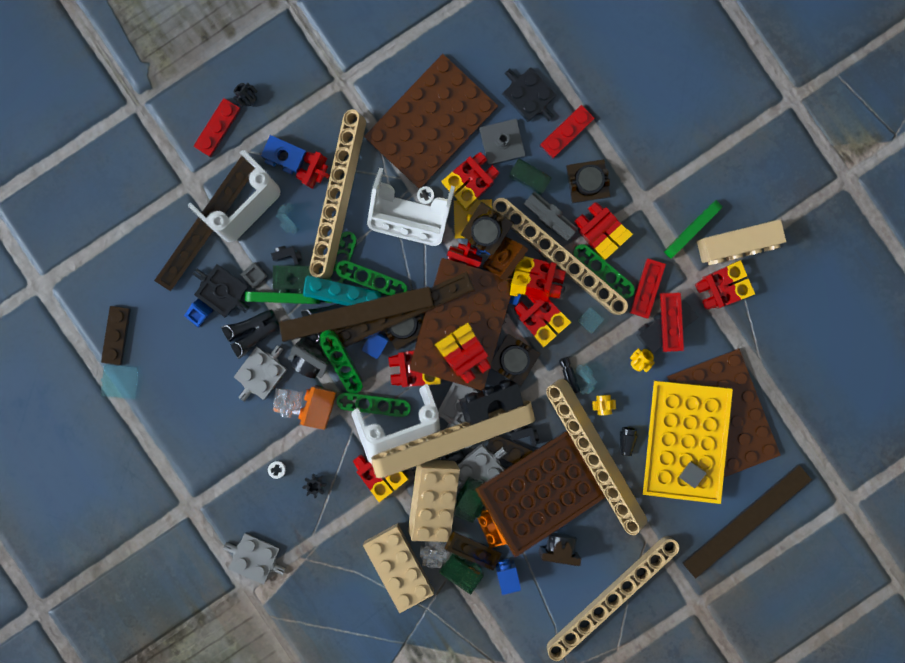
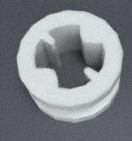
[417,186,434,205]
[268,461,286,479]

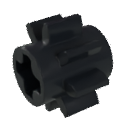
[233,83,258,107]
[302,473,327,498]

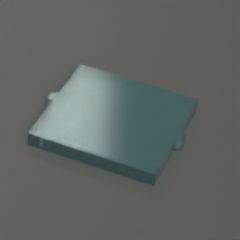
[100,364,139,399]

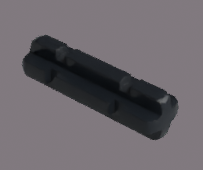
[559,357,580,394]

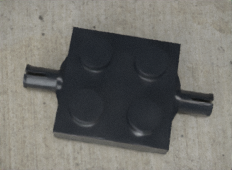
[502,67,557,122]
[192,264,250,318]

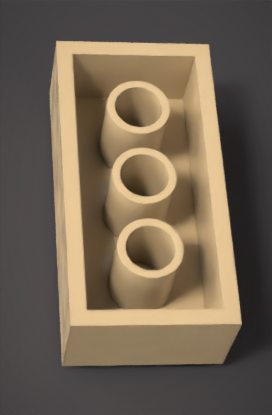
[697,219,786,265]
[408,460,460,542]
[363,523,434,613]

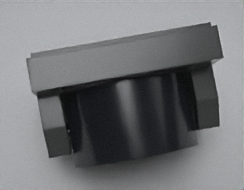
[288,337,336,379]

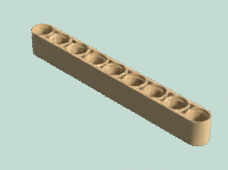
[309,110,366,280]
[492,198,628,315]
[546,379,647,535]
[371,401,536,478]
[547,536,679,661]

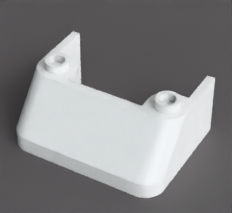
[188,150,280,242]
[367,168,455,246]
[351,384,440,464]

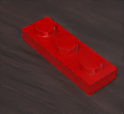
[193,98,241,157]
[540,105,595,159]
[629,258,666,319]
[660,292,684,352]

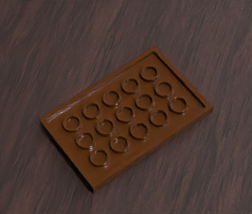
[364,54,498,189]
[409,258,512,391]
[667,349,781,477]
[475,430,606,557]

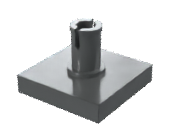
[479,119,525,166]

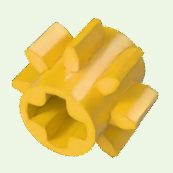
[630,348,655,372]
[592,395,616,415]

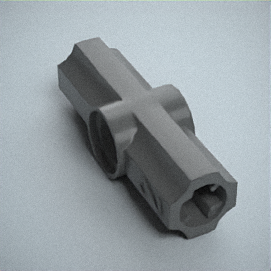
[524,191,578,241]

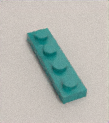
[303,275,381,306]

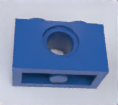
[261,135,306,175]
[496,559,521,595]

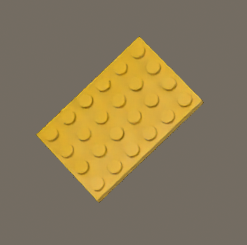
[643,380,733,504]

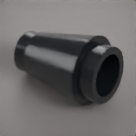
[620,427,639,456]

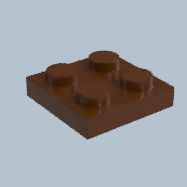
[482,236,528,281]

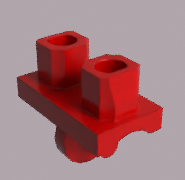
[296,151,330,189]
[447,240,483,268]

